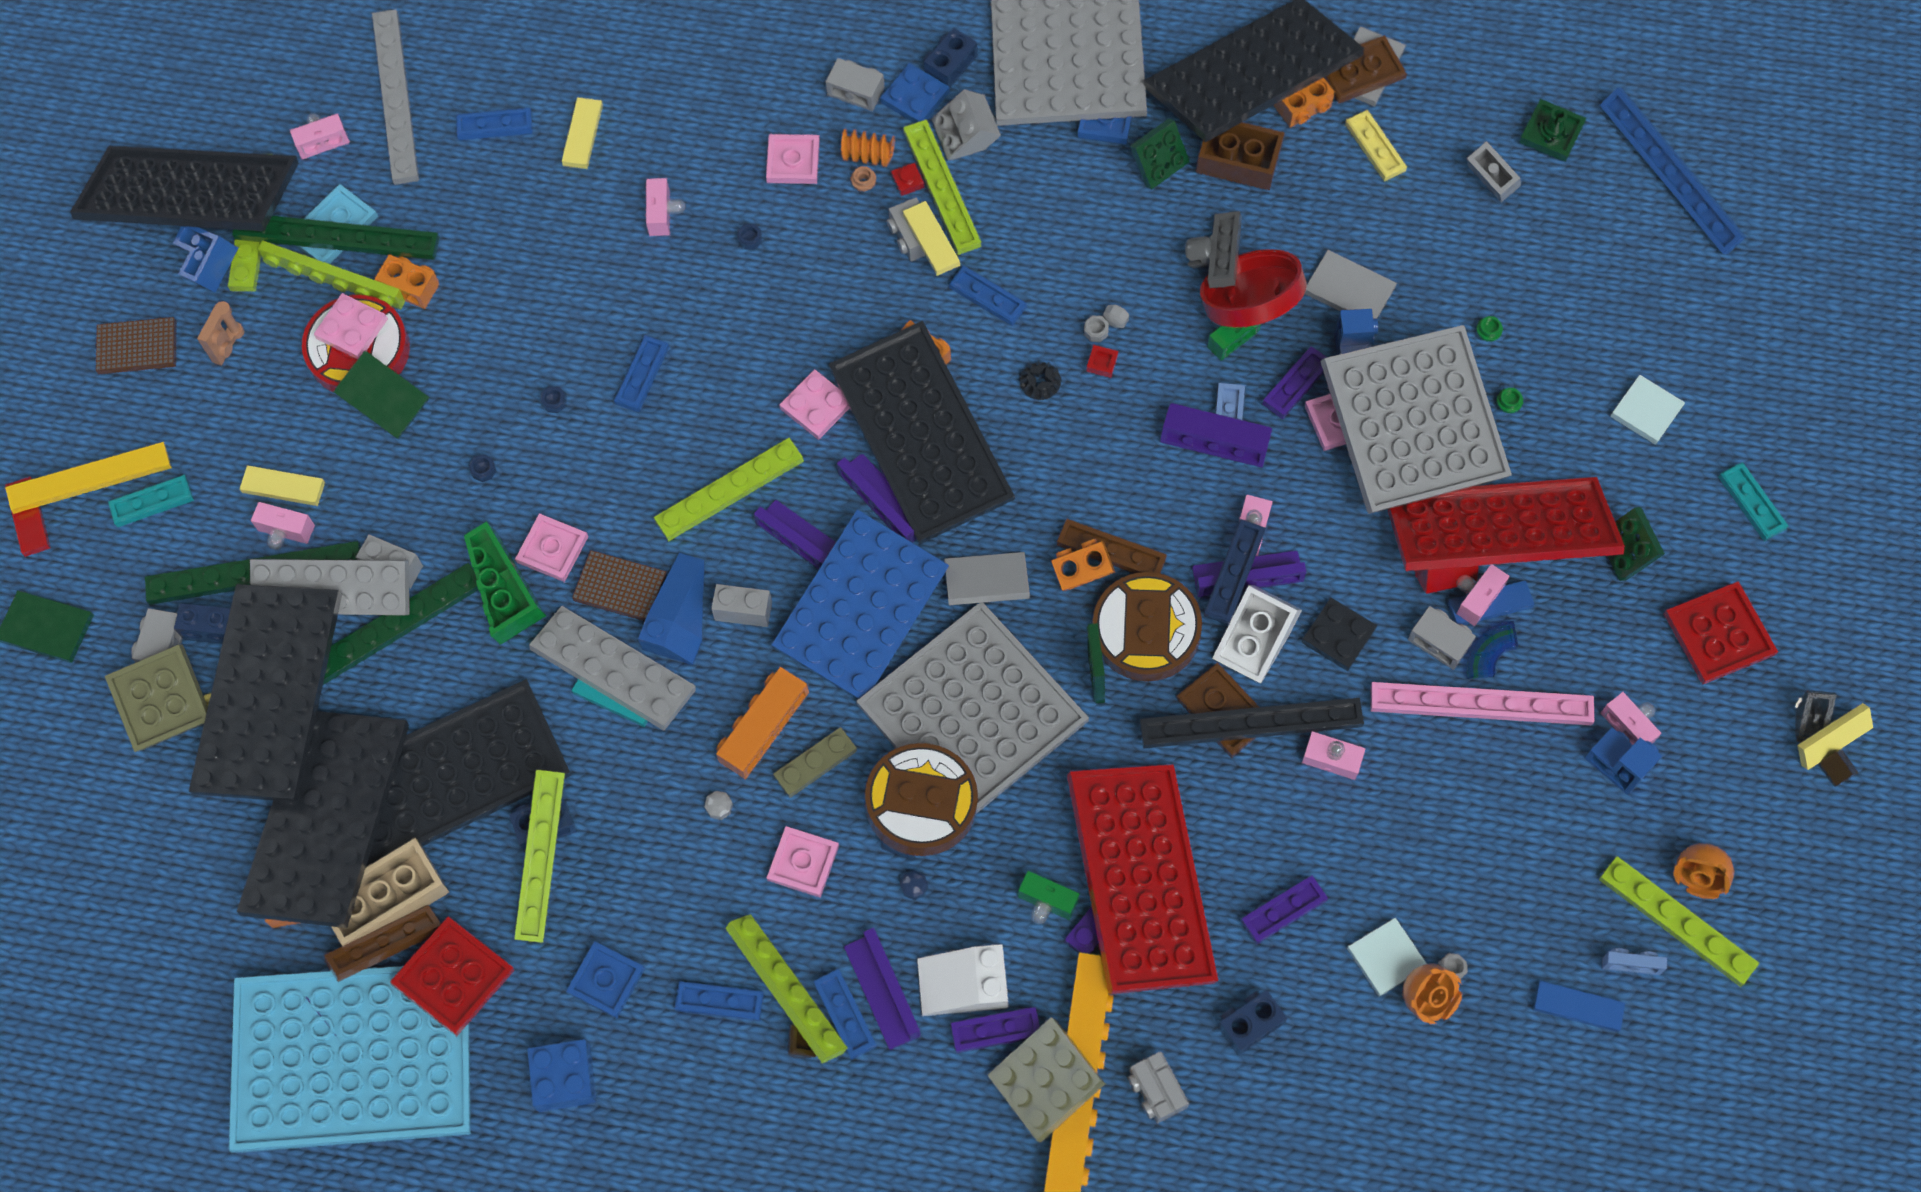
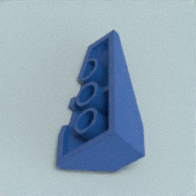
[638,553,705,665]

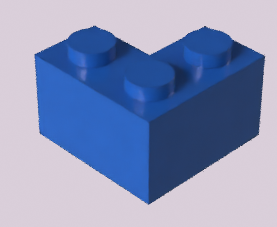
[173,226,238,293]
[1334,309,1378,355]
[1585,728,1662,795]

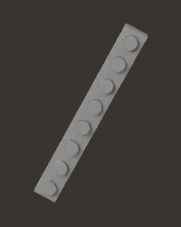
[372,9,419,185]

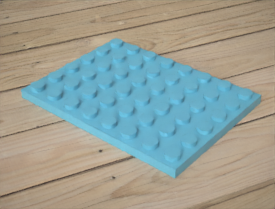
[229,966,471,1153]

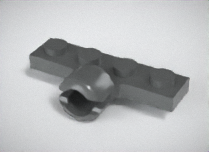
[1185,211,1242,288]

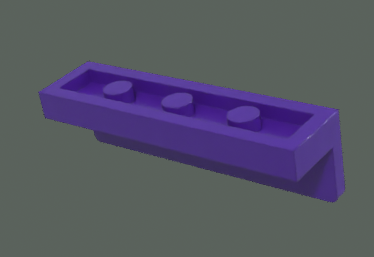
[1160,403,1272,468]
[837,454,916,542]
[754,500,836,569]
[1192,551,1307,597]
[845,927,921,1050]

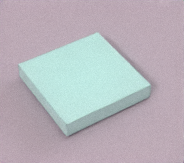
[1610,375,1685,445]
[1347,918,1426,997]

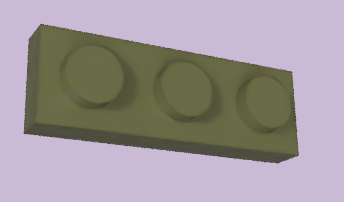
[773,727,857,798]

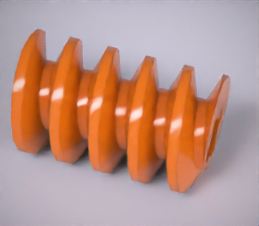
[841,128,895,167]

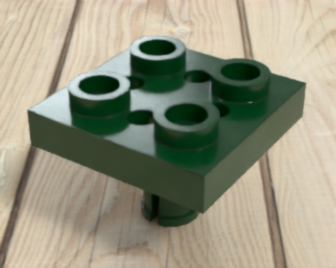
[1519,99,1587,162]
[1130,118,1190,190]
[1608,507,1665,581]

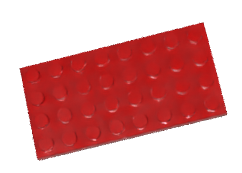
[1387,477,1625,571]
[1067,764,1219,994]

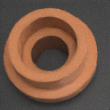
[851,166,876,191]

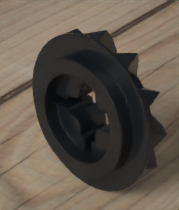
[1020,360,1061,400]

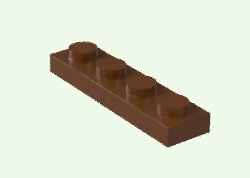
[1057,519,1167,574]
[324,905,441,982]

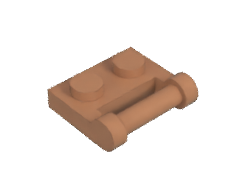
[197,301,244,365]

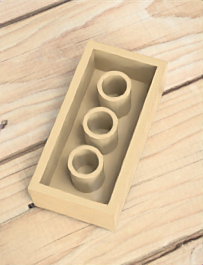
[332,838,449,946]

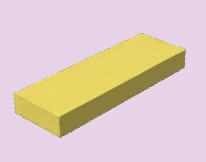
[562,98,603,169]
[1345,110,1407,182]
[903,201,960,276]
[240,466,325,506]
[1797,703,1873,770]

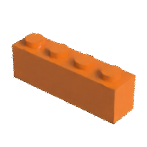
[716,667,809,780]

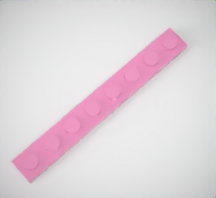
[1370,682,1594,725]

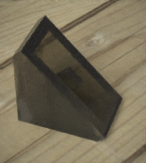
[1795,690,1837,742]

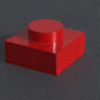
[891,163,924,196]
[1086,345,1119,378]

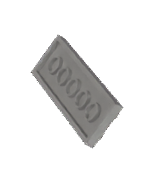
[250,559,409,615]
[529,606,696,731]

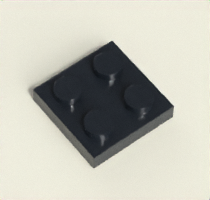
[1301,597,1377,671]

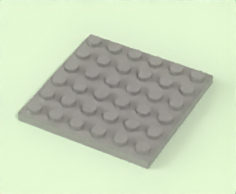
[991,0,1147,126]
[1320,325,1512,514]
[856,603,1089,814]

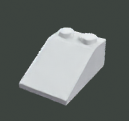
[1212,585,1302,684]
[917,944,1008,1016]

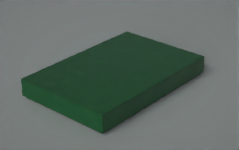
[333,350,430,440]
[0,590,94,663]
[1087,623,1105,704]

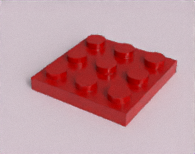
[1664,581,1778,685]
[390,917,514,1037]

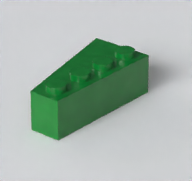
[464,521,546,645]

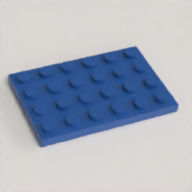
[771,509,949,699]

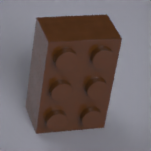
[1196,122,1285,191]

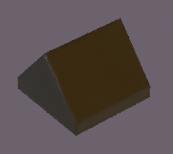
[1819,750,1859,787]
[788,1025,816,1058]

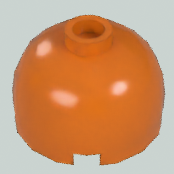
[1673,843,1734,899]
[1403,963,1462,1024]

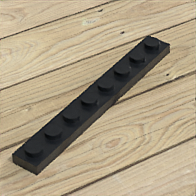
[1140,698,1364,749]

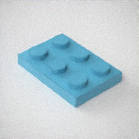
[297,184,378,264]

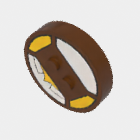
[1093,572,1202,681]
[865,743,978,856]

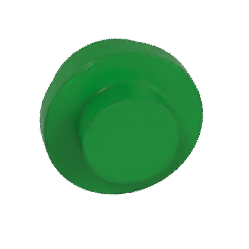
[1476,316,1503,342]
[1496,388,1523,413]

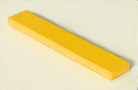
[5,442,172,514]

